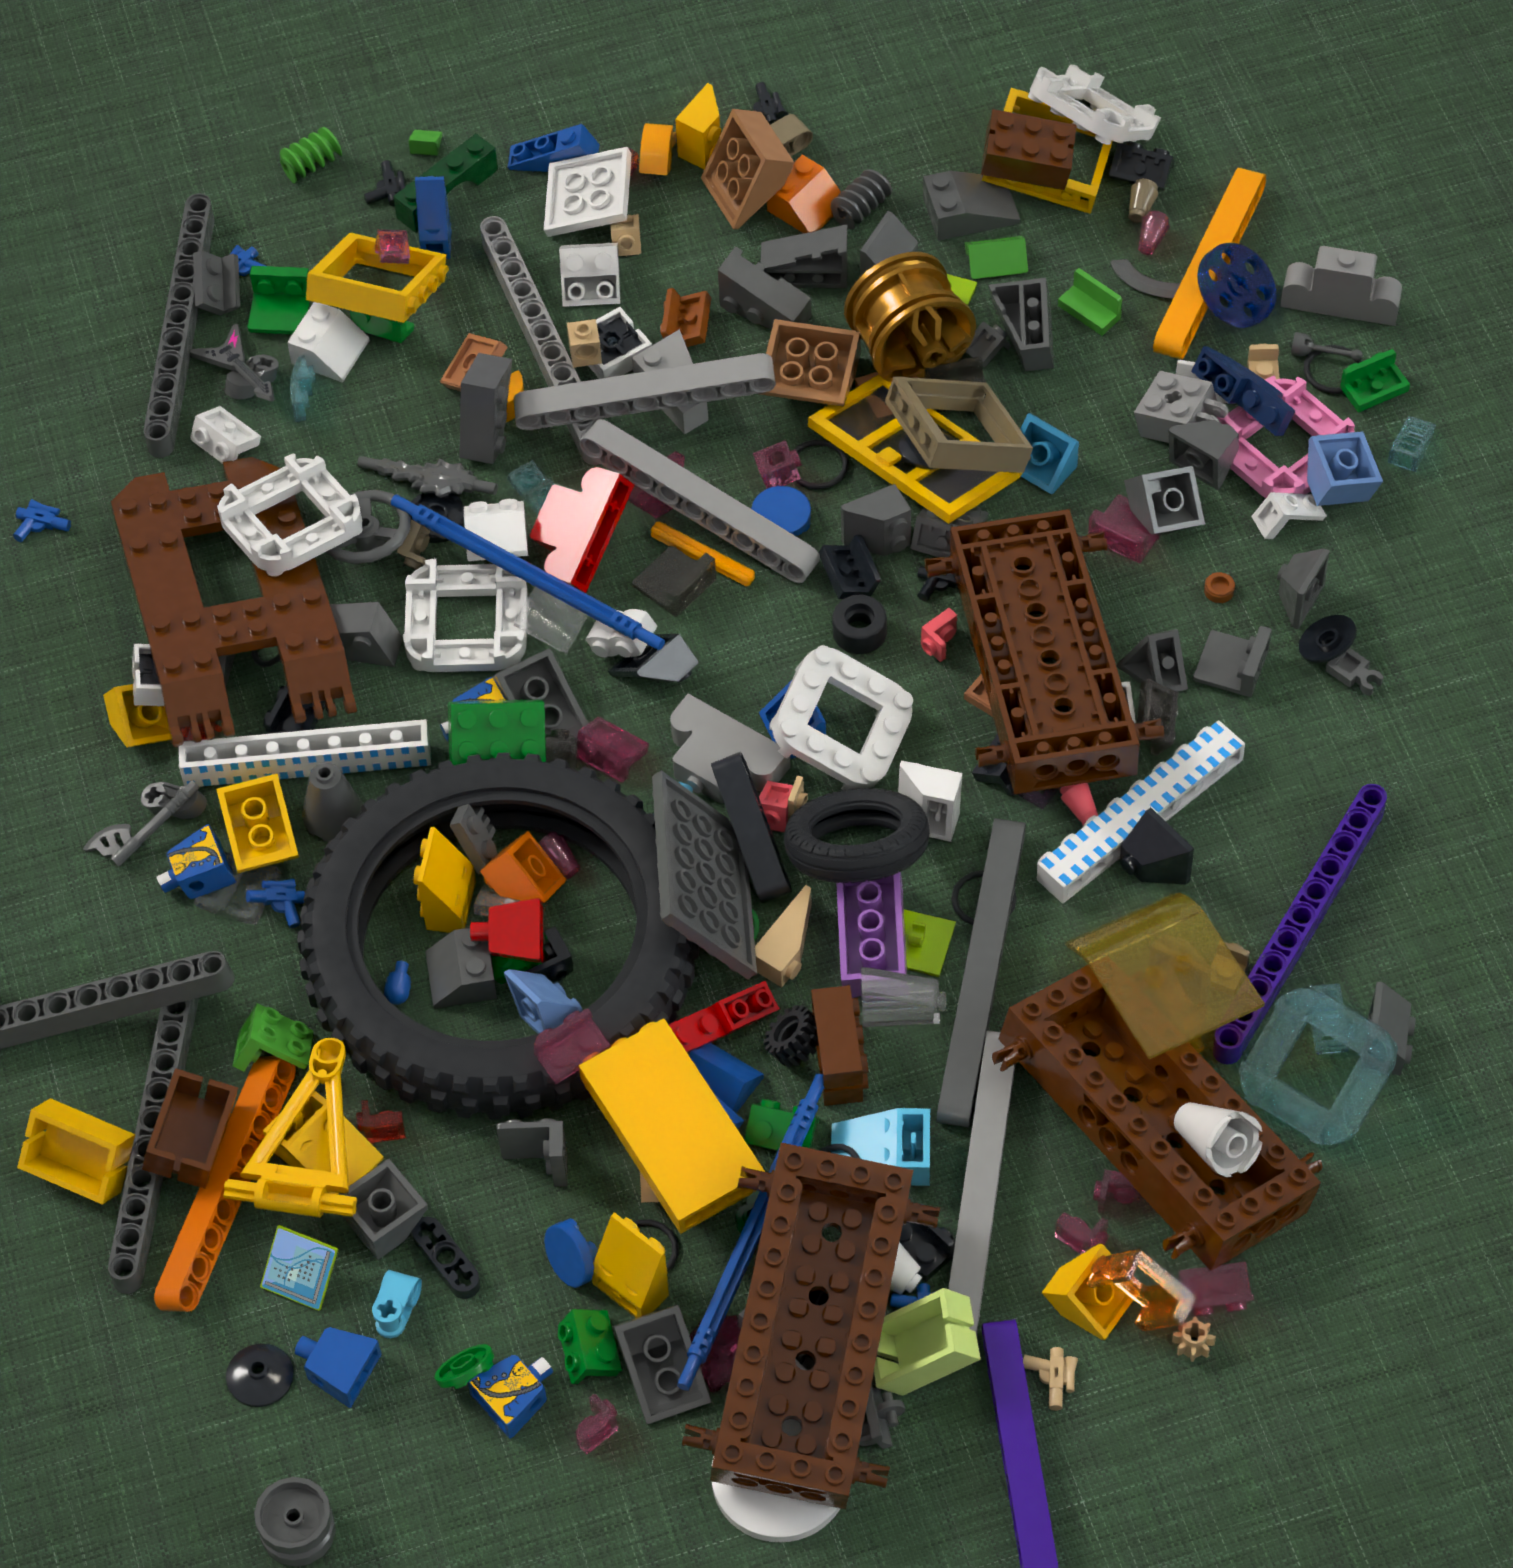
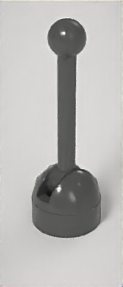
[1291,332,1363,361]

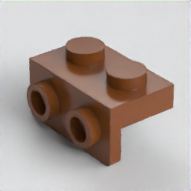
[660,288,711,347]

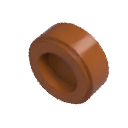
[1204,572,1235,603]

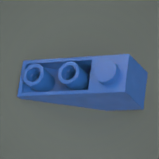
[508,124,600,172]
[415,176,452,259]

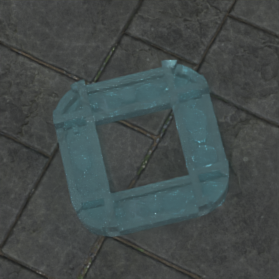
[1238,988,1398,1145]

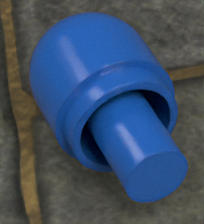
[384,961,411,1005]

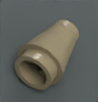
[1128,178,1159,223]

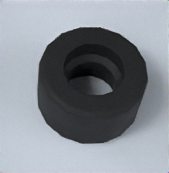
[832,595,887,654]

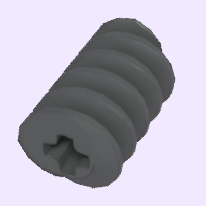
[830,169,893,229]

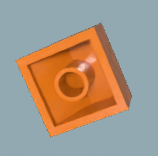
[767,154,841,233]
[480,831,567,903]

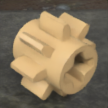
[1172,1316,1216,1362]

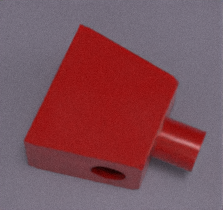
[470,898,543,963]

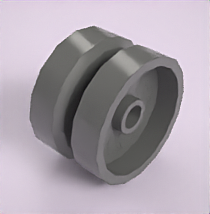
[254,1477,336,1567]

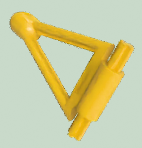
[223,1038,357,1218]

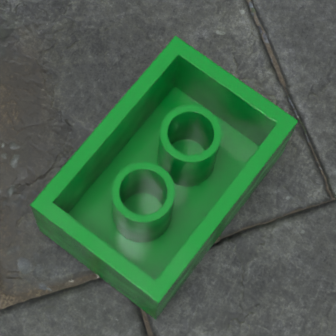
[448,699,546,765]

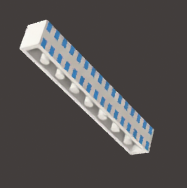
[179,719,431,787]
[1037,720,1245,904]

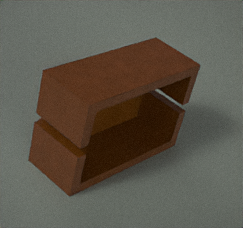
[981,109,1076,190]
[811,985,869,1106]
[142,1068,238,1189]

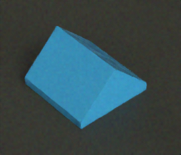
[1020,413,1079,494]

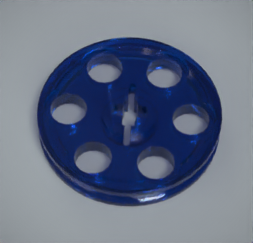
[1197,243,1276,328]

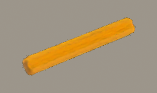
[651,521,755,586]

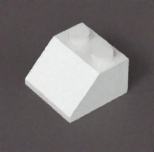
[287,302,370,382]
[464,499,528,561]

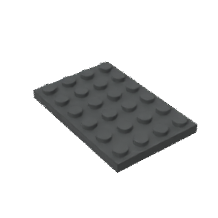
[652,770,757,979]

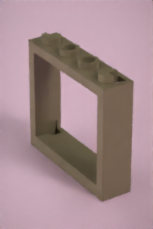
[885,377,1033,473]

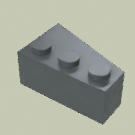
[761,225,848,288]
[718,246,812,330]
[988,278,1054,371]
[459,353,513,464]
[330,602,403,667]

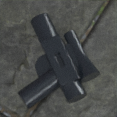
[753,82,788,125]
[364,160,407,206]
[917,557,958,602]

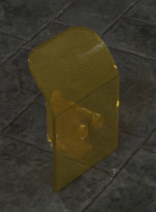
[1065,893,1265,1060]

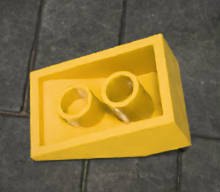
[216,773,299,873]

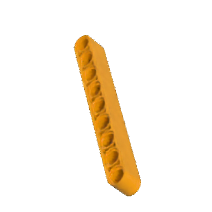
[1153,167,1266,360]

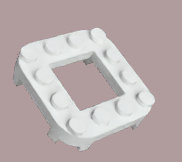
[1028,65,1161,145]
[217,454,363,576]
[403,559,528,672]
[769,645,913,791]

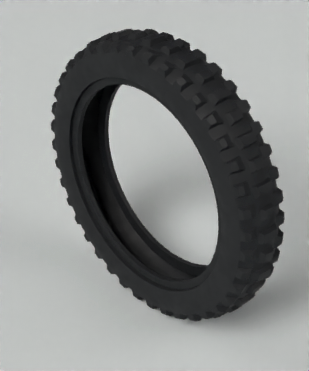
[297,752,700,1119]

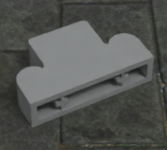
[1280,246,1402,326]
[670,694,791,804]

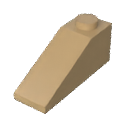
[755,885,812,987]

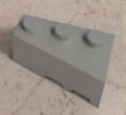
[632,329,708,434]

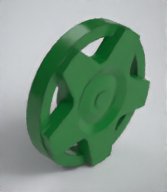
[434,1344,494,1389]

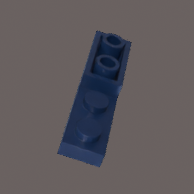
[1191,346,1295,436]

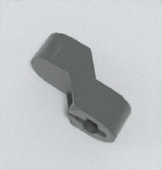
[224,354,279,400]
[141,782,207,819]

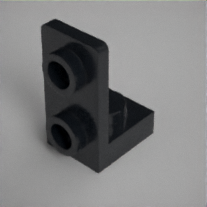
[524,926,573,981]

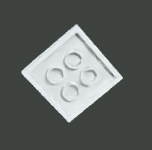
[544,147,632,237]

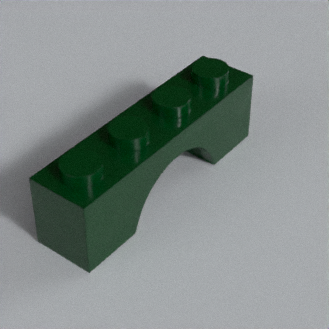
[393,133,498,233]

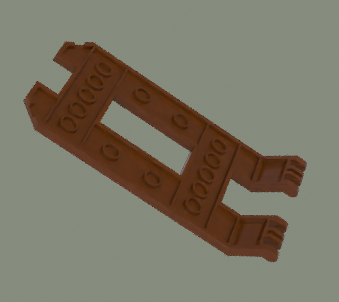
[111,457,357,747]

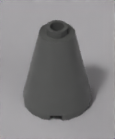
[302,763,363,842]

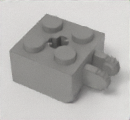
[1134,371,1229,443]

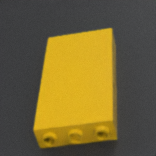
[578,1018,765,1234]

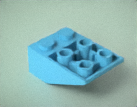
[831,1108,930,1186]

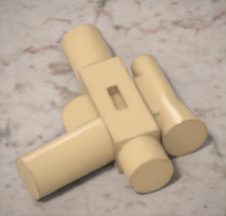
[1023,1347,1078,1411]

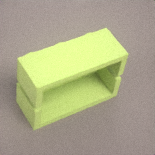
[874,1288,981,1396]

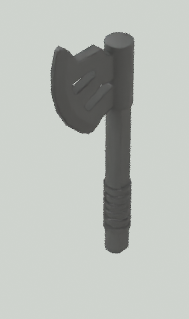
[83,780,200,867]

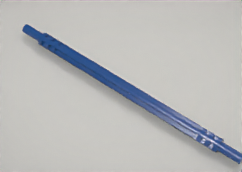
[391,494,665,650]
[677,1074,824,1391]

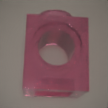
[753,440,802,489]

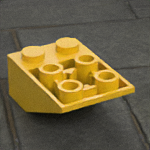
[414,827,476,933]
[263,1091,384,1194]
[592,1212,669,1318]

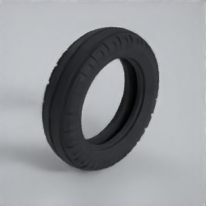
[784,788,930,883]

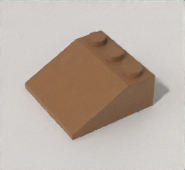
[701,109,795,229]
[759,319,861,407]

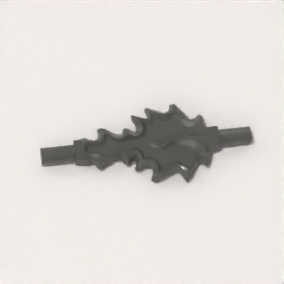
[357,456,498,498]

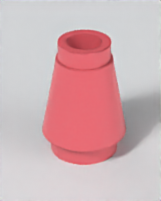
[1060,783,1098,826]

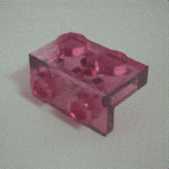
[1178,1262,1254,1316]
[689,1315,741,1392]

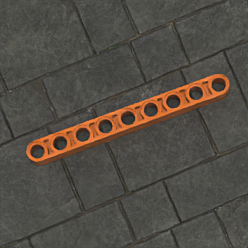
[154,1056,296,1312]

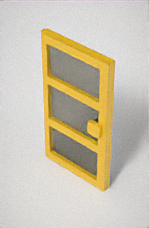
[808,374,1022,524]

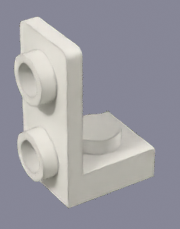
[1251,492,1327,539]

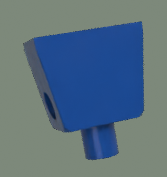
[295,1327,382,1408]

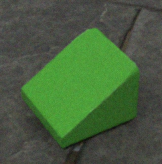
[409,130,442,156]

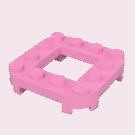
[1217,375,1355,498]

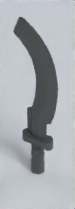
[1110,259,1250,306]

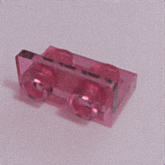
[573,716,649,782]
[534,1008,611,1084]

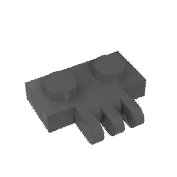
[450,804,497,874]

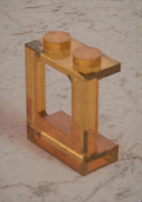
[1086,1249,1197,1331]

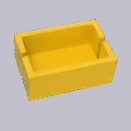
[17,1098,136,1205]

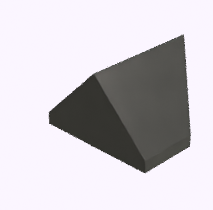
[1116,629,1188,696]

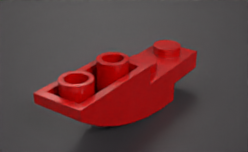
[669,981,779,1053]

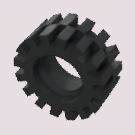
[764,1005,819,1068]

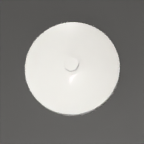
[712,1419,840,1542]

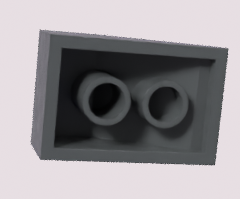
[923,170,1020,241]
[493,648,591,753]
[613,1304,711,1424]

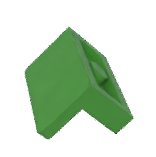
[965,236,1028,279]
[1058,268,1122,336]

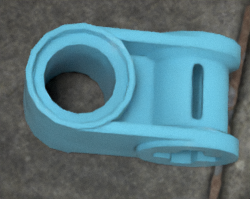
[372,1270,422,1338]

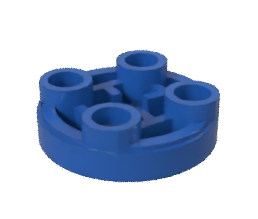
[751,486,811,536]
[544,1218,598,1288]

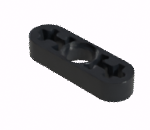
[412,1216,480,1299]

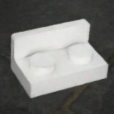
[190,406,261,464]

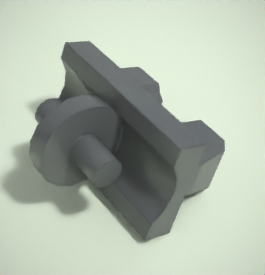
[859,1383,905,1449]

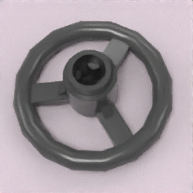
[321,489,411,564]

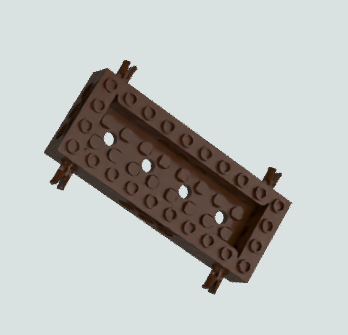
[925,509,1164,794]
[992,955,1323,1271]
[682,1143,941,1510]

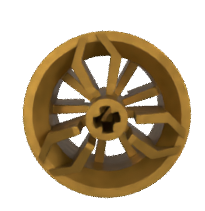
[844,252,976,383]

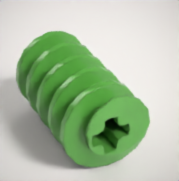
[280,127,342,183]

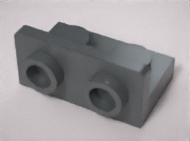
[193,250,240,316]

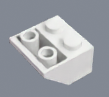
[559,243,620,307]
[898,761,962,842]

